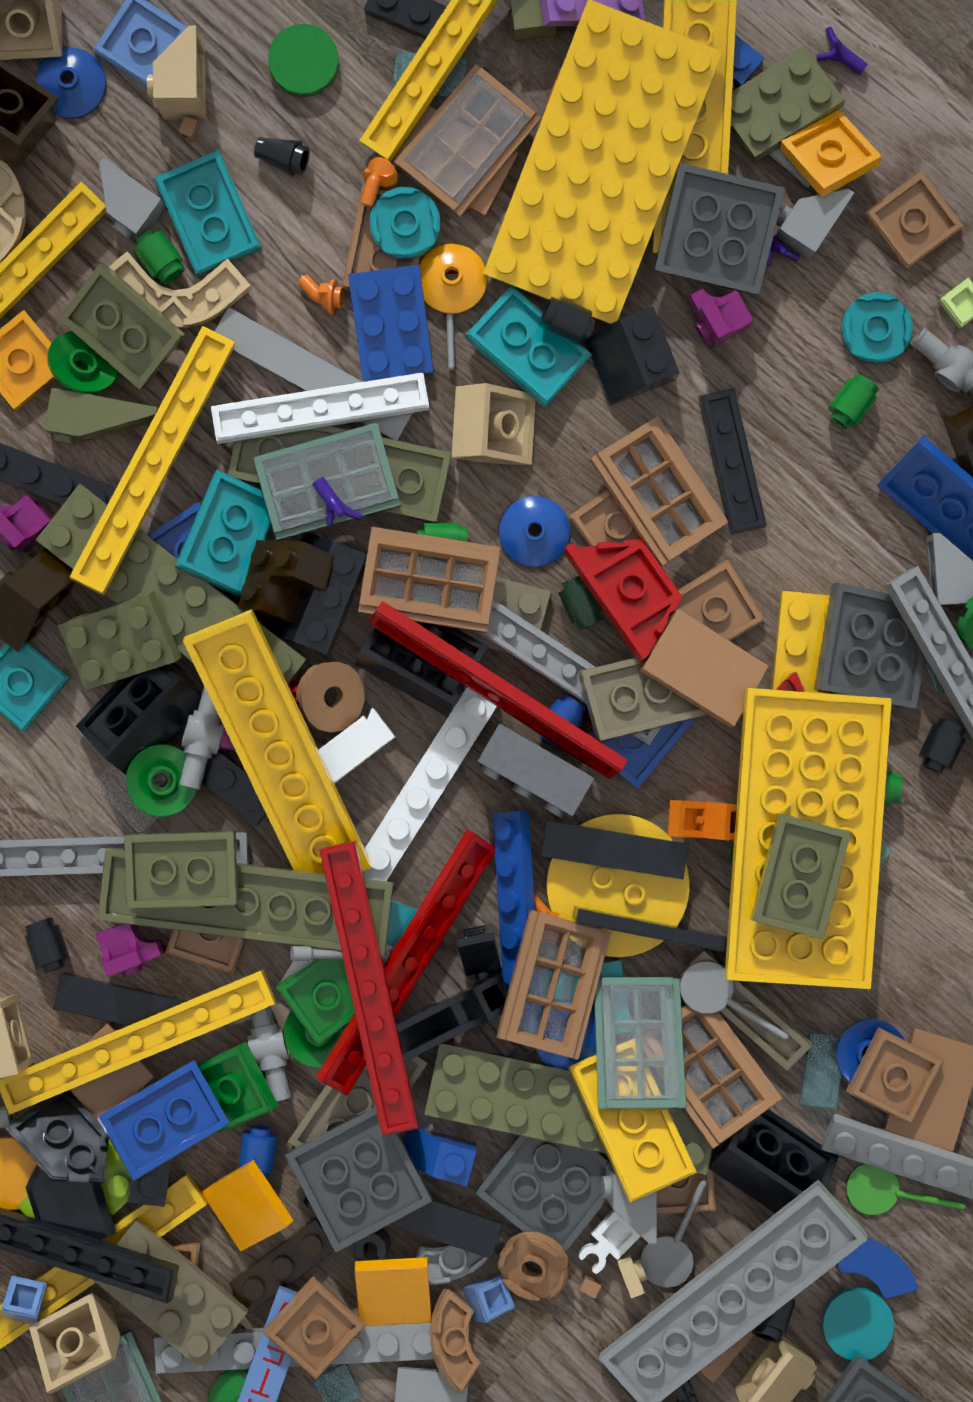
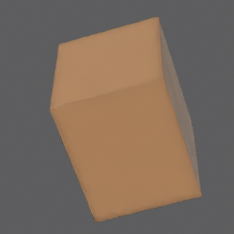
[178,116,200,142]
[579,1274,602,1299]

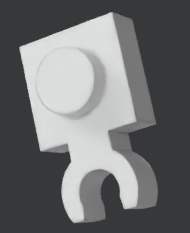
[578,1210,641,1274]

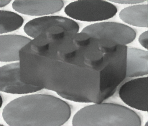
[478,723,595,818]

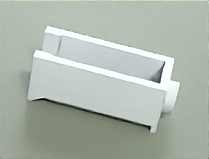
[319,708,396,784]

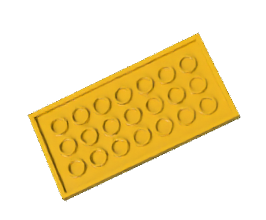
[483,0,723,324]
[724,688,892,989]

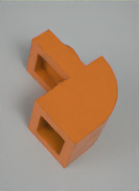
[668,800,737,841]

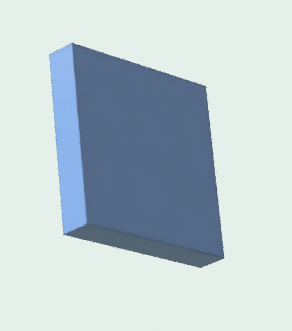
[93,0,187,87]

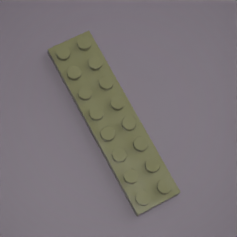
[36,484,307,685]
[98,847,394,956]
[424,1043,721,1175]

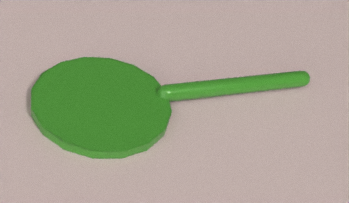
[846,1163,966,1215]

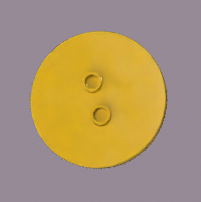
[546,814,690,957]

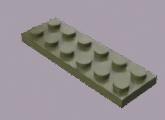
[228,426,452,523]

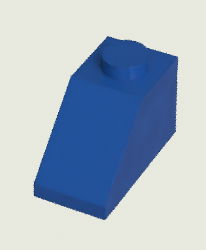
[403,1127,477,1187]

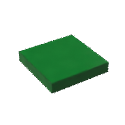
[276,949,355,1046]
[197,1041,278,1133]

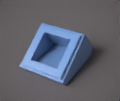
[463,1274,515,1323]
[1,1276,47,1324]

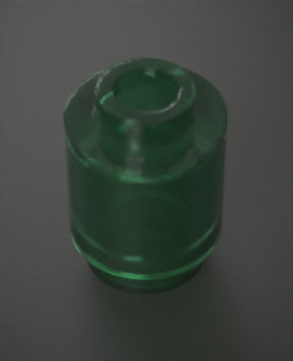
[558,576,604,631]

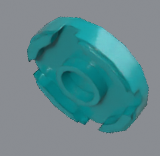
[370,187,440,260]
[840,292,913,365]
[822,1287,894,1360]

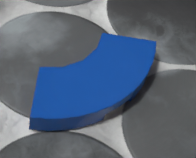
[837,1236,919,1299]

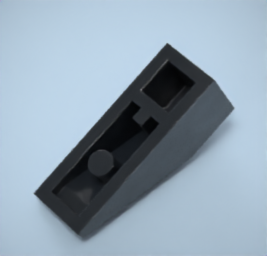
[456,923,501,980]

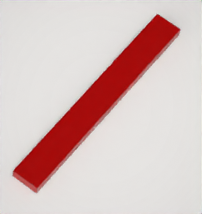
[368,601,628,779]
[316,829,495,1096]
[319,841,419,1136]

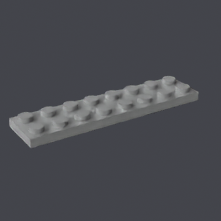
[599,1180,868,1402]

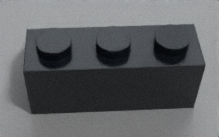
[265,532,367,656]
[355,593,488,717]
[76,665,201,775]
[708,1097,839,1213]

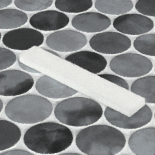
[211,373,429,444]

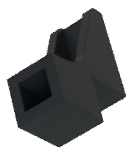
[397,974,508,1062]

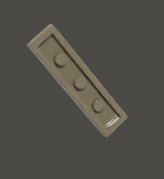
[680,948,812,1071]

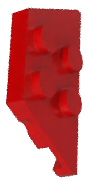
[563,539,683,664]

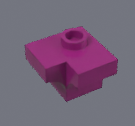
[687,288,754,348]
[0,494,52,553]
[95,923,166,977]

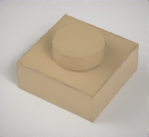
[617,1251,648,1299]

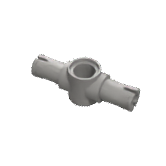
[910,327,973,395]
[179,686,224,790]
[247,1006,291,1102]

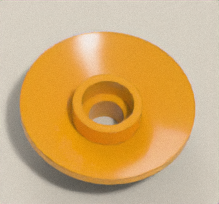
[420,244,487,314]

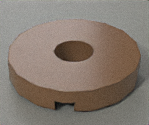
[296,660,365,733]
[497,1232,570,1301]

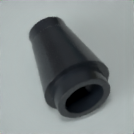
[254,137,310,176]

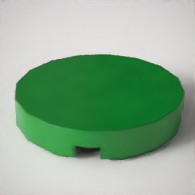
[268,24,339,97]

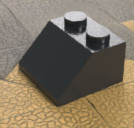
[584,306,680,406]

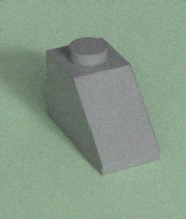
[99,158,166,240]
[776,189,855,260]
[926,533,973,607]
[601,1163,657,1244]

